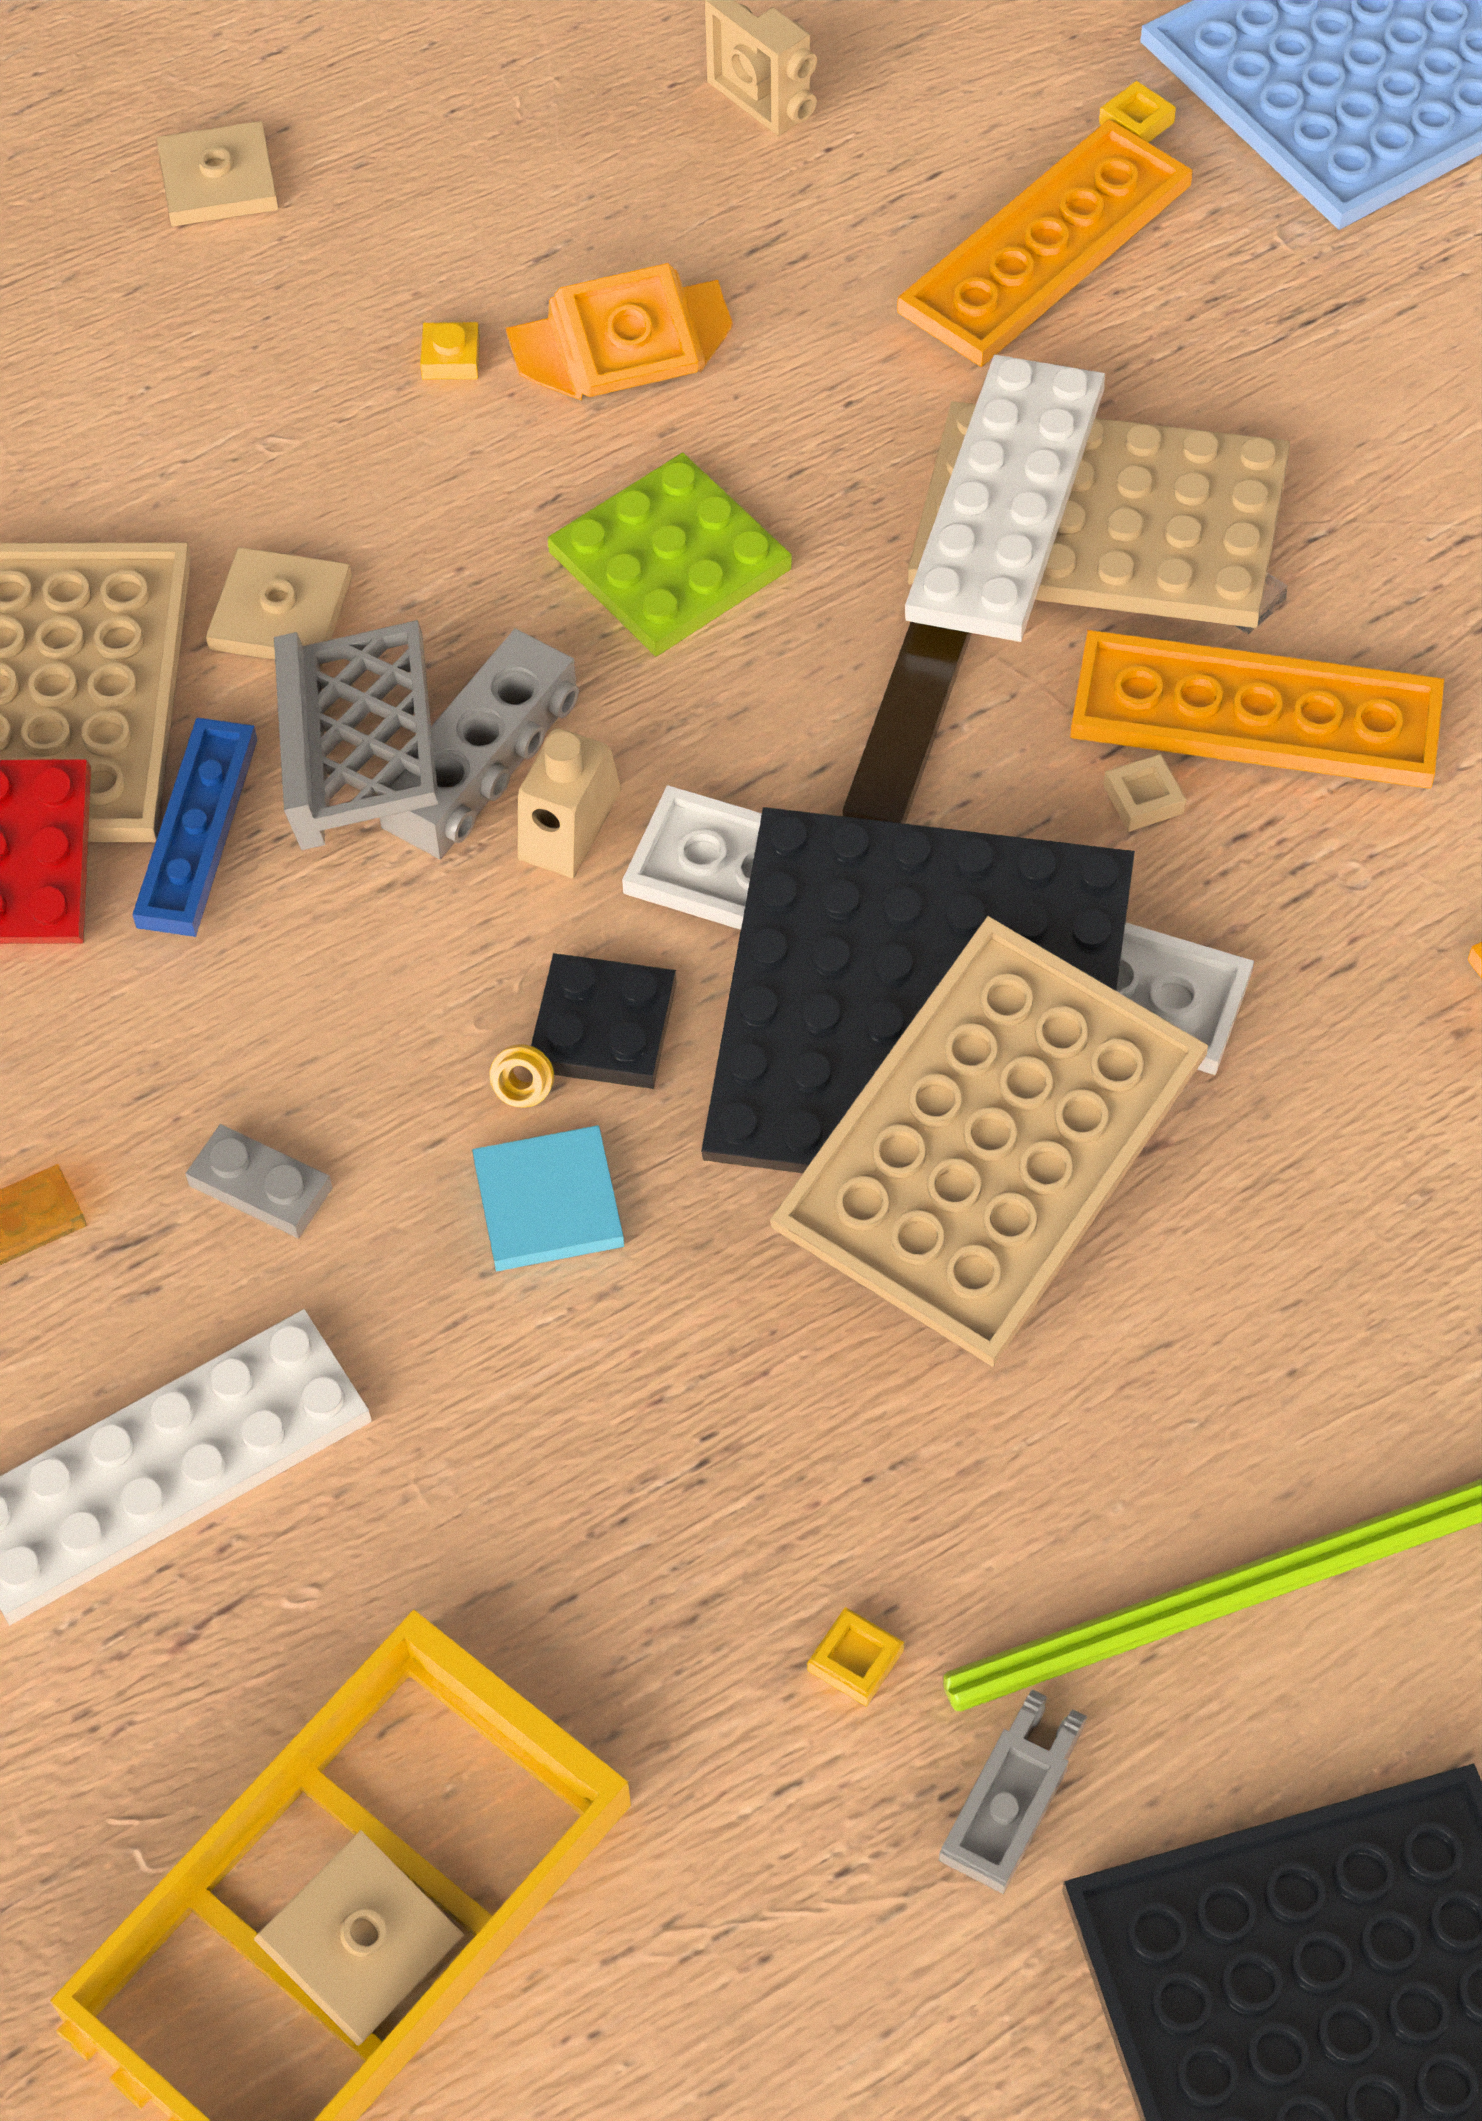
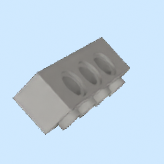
[380,628,579,860]

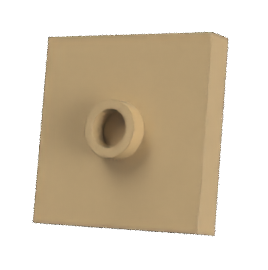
[156,121,278,226]
[206,547,352,667]
[254,1830,464,2046]

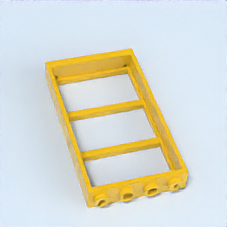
[50,1609,631,2121]

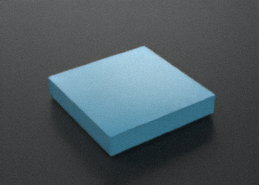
[472,1125,624,1272]

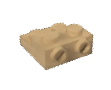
[705,0,817,136]

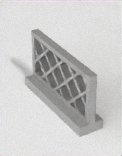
[274,620,439,850]

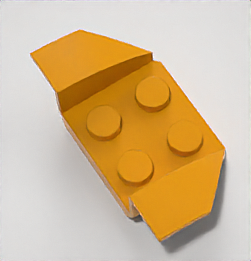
[506,263,733,400]

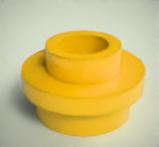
[490,1044,554,1108]

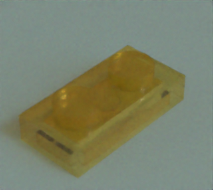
[0,1164,87,1265]

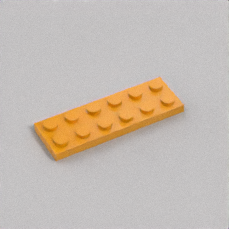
[897,119,1193,367]
[1070,630,1445,789]

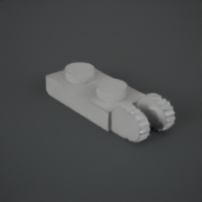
[939,1689,1087,1894]

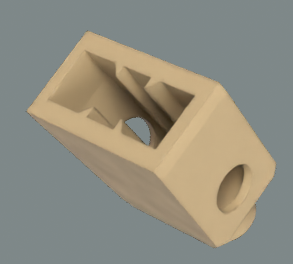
[518,728,621,879]

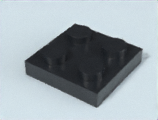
[529,953,677,1089]

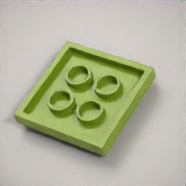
[547,452,792,657]

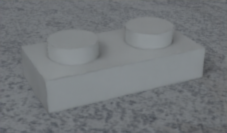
[185,1124,332,1239]

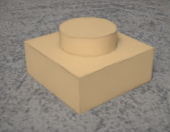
[1103,753,1186,832]

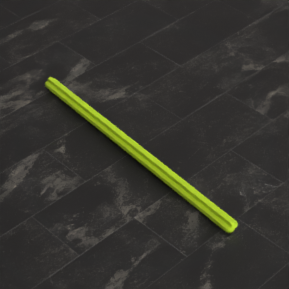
[943,1478,1482,1712]

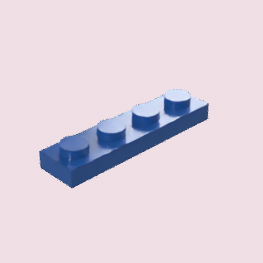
[132,718,258,937]

